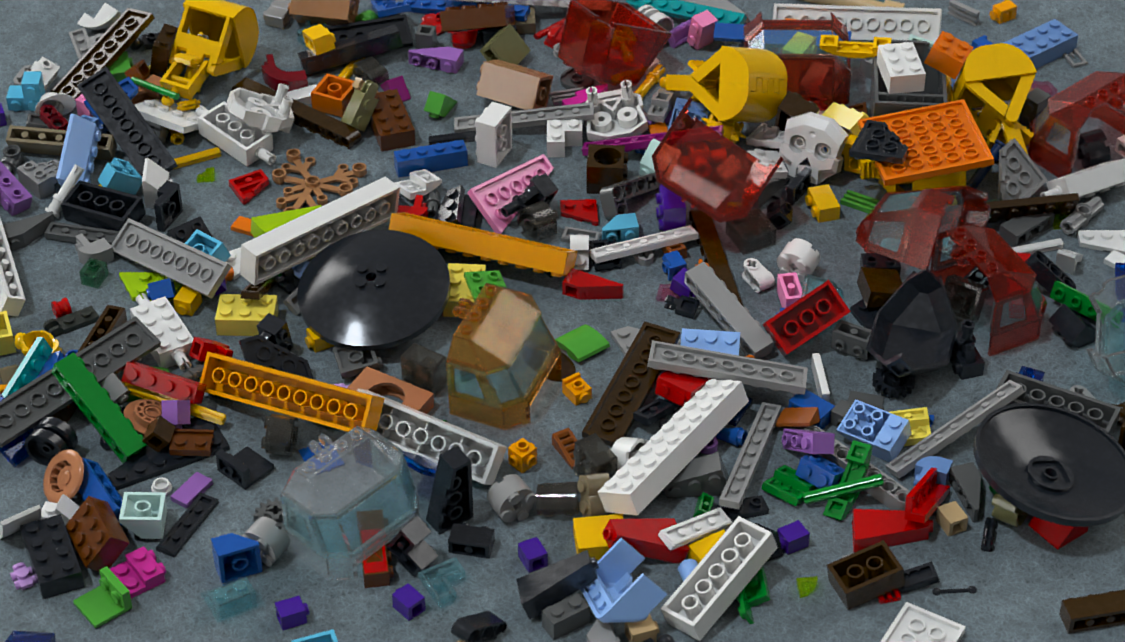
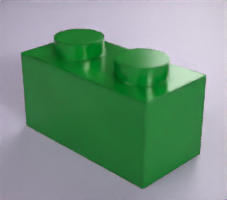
[693,492,715,517]

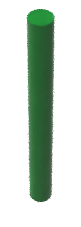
[131,77,180,100]

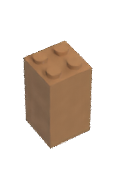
[288,0,360,26]
[476,59,553,110]

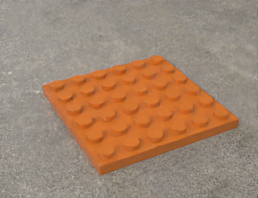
[858,99,994,186]

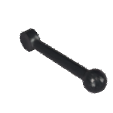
[932,586,977,596]

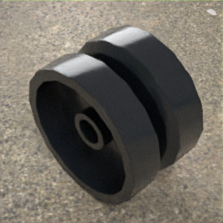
[24,417,78,466]

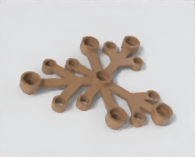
[272,148,367,212]

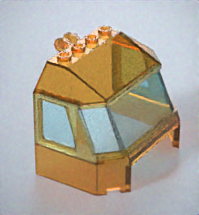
[446,283,561,430]

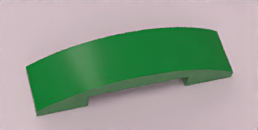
[823,440,873,521]

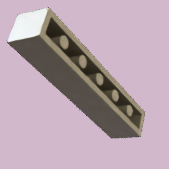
[6,125,117,161]

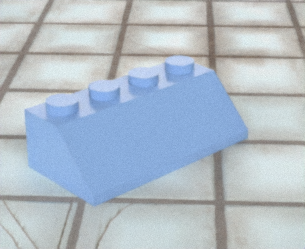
[56,114,101,187]

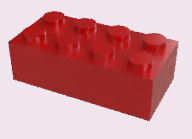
[762,280,851,356]

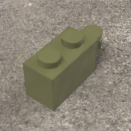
[341,80,379,132]

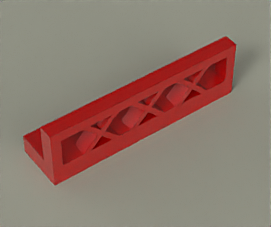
[904,467,950,524]

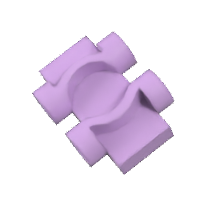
[10,562,37,590]

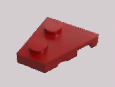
[228,169,269,205]
[560,199,598,226]

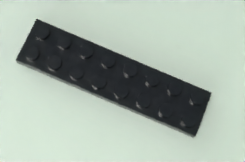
[76,67,178,177]

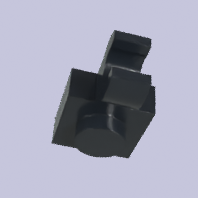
[664,295,699,319]

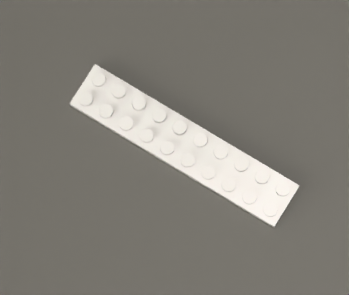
[772,3,942,42]

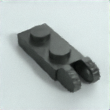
[43,305,99,337]

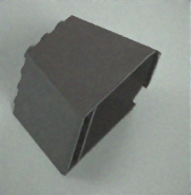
[869,40,947,118]

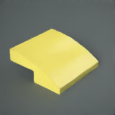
[890,407,931,447]

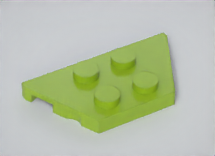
[119,272,183,301]

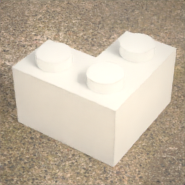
[547,119,582,157]

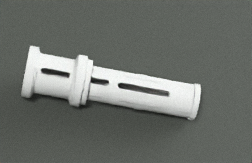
[45,164,85,218]

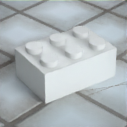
[877,42,926,94]
[475,102,512,168]

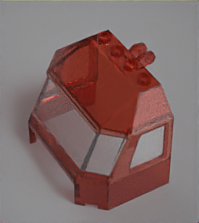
[1027,71,1125,178]

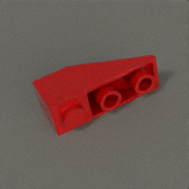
[562,268,623,300]

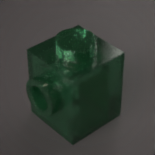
[79,258,109,289]

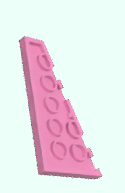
[467,154,554,234]

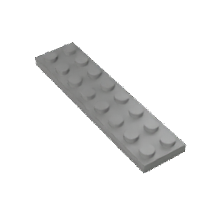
[111,218,232,299]
[647,340,808,395]

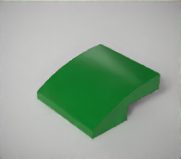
[761,465,816,506]

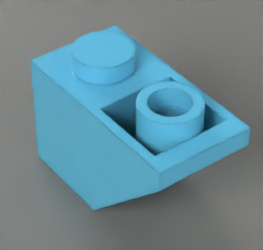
[602,213,639,242]

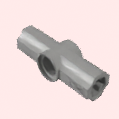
[1060,196,1104,235]

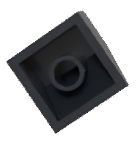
[1048,303,1105,348]

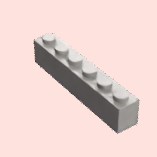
[684,262,774,359]

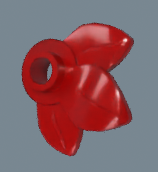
[421,13,442,36]

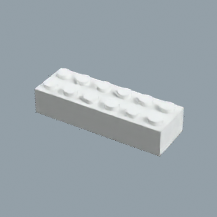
[661,516,778,641]

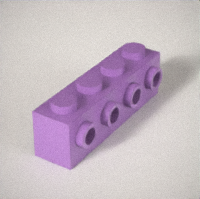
[0,161,33,216]

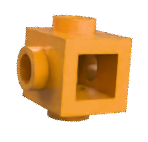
[508,438,537,474]

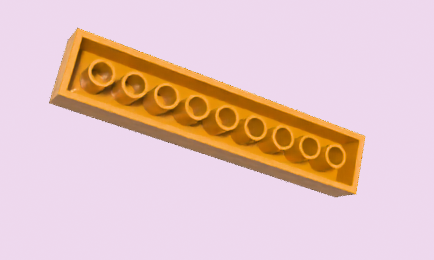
[388,212,578,277]
[200,352,385,438]

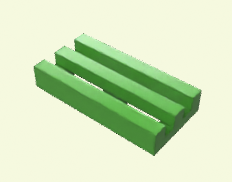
[840,190,881,215]

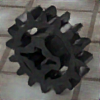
[872,365,915,399]

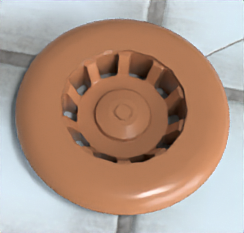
[124,399,176,435]
[43,449,84,503]

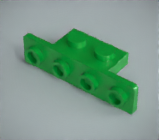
[1050,281,1122,330]
[736,566,771,624]

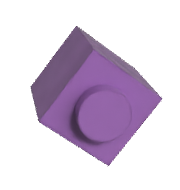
[161,400,190,428]

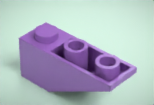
[408,47,464,74]
[782,428,835,454]

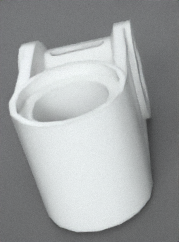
[742,258,775,293]

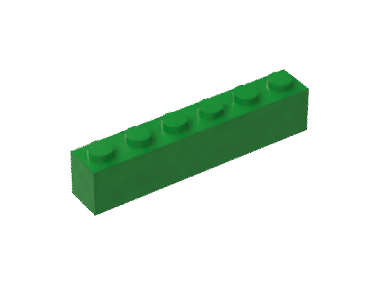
[51,352,146,463]

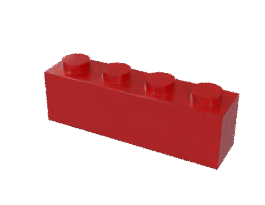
[121,362,207,404]

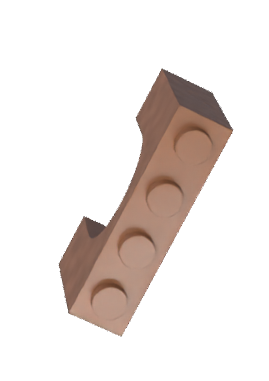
[348,367,434,414]

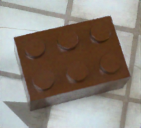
[65,496,130,572]

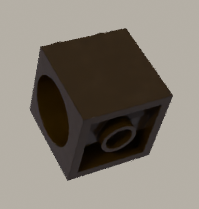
[586,144,628,194]

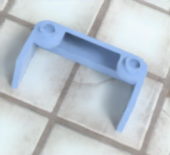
[580,538,667,623]

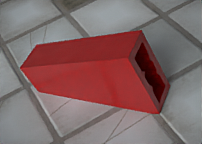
[852,509,933,552]
[602,518,690,564]

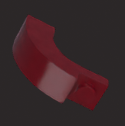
[262,54,308,92]

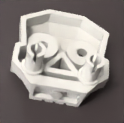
[583,80,648,141]
[227,84,295,133]
[778,112,849,185]

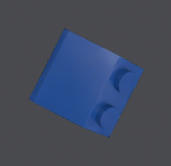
[211,533,263,583]

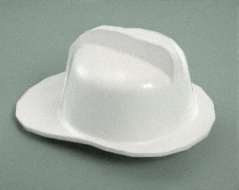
[35,92,76,115]

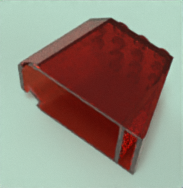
[558,0,672,87]

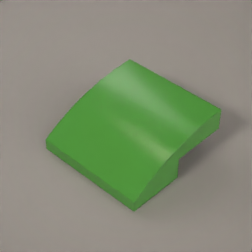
[554,324,610,362]

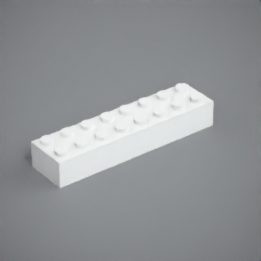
[357,389,507,485]

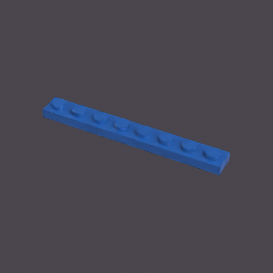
[403,0,530,22]

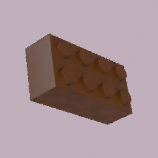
[440,2,516,32]
[369,89,416,152]

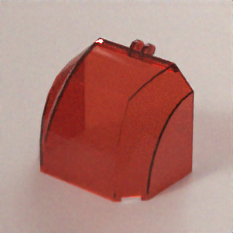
[651,98,783,223]

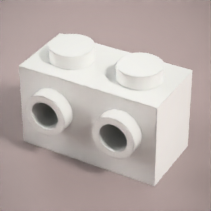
[31,56,60,90]

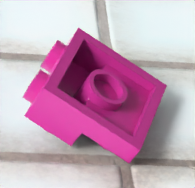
[110,546,166,598]

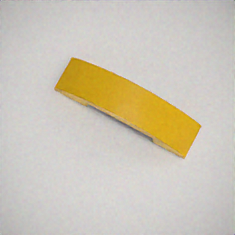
[819,35,892,58]

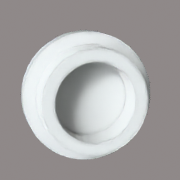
[151,477,172,495]

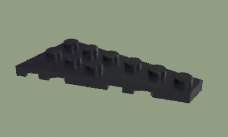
[108,416,230,490]

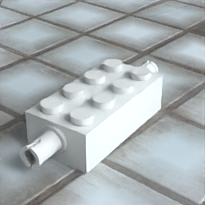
[195,101,276,166]
[1040,158,1125,200]
[130,293,194,372]

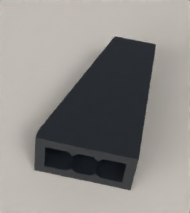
[516,550,599,620]

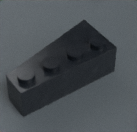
[426,446,474,535]

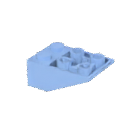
[836,399,911,462]

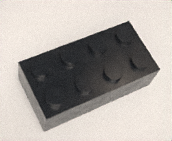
[61,180,146,231]
[20,514,85,599]

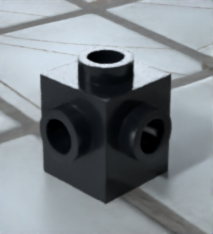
[766,198,793,230]

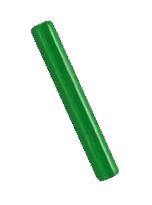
[803,474,884,504]

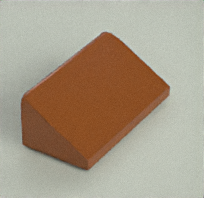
[775,407,820,427]

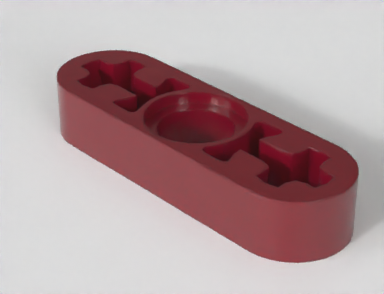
[40,105,69,130]

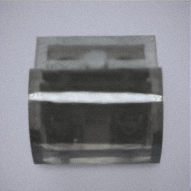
[536,482,581,517]

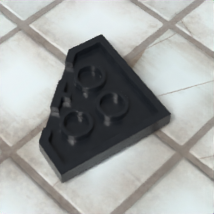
[849,120,909,164]
[239,334,314,379]

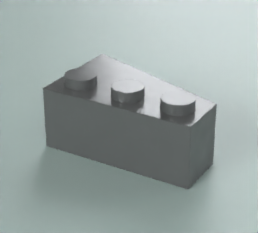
[664,452,729,498]

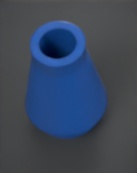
[716,427,748,447]

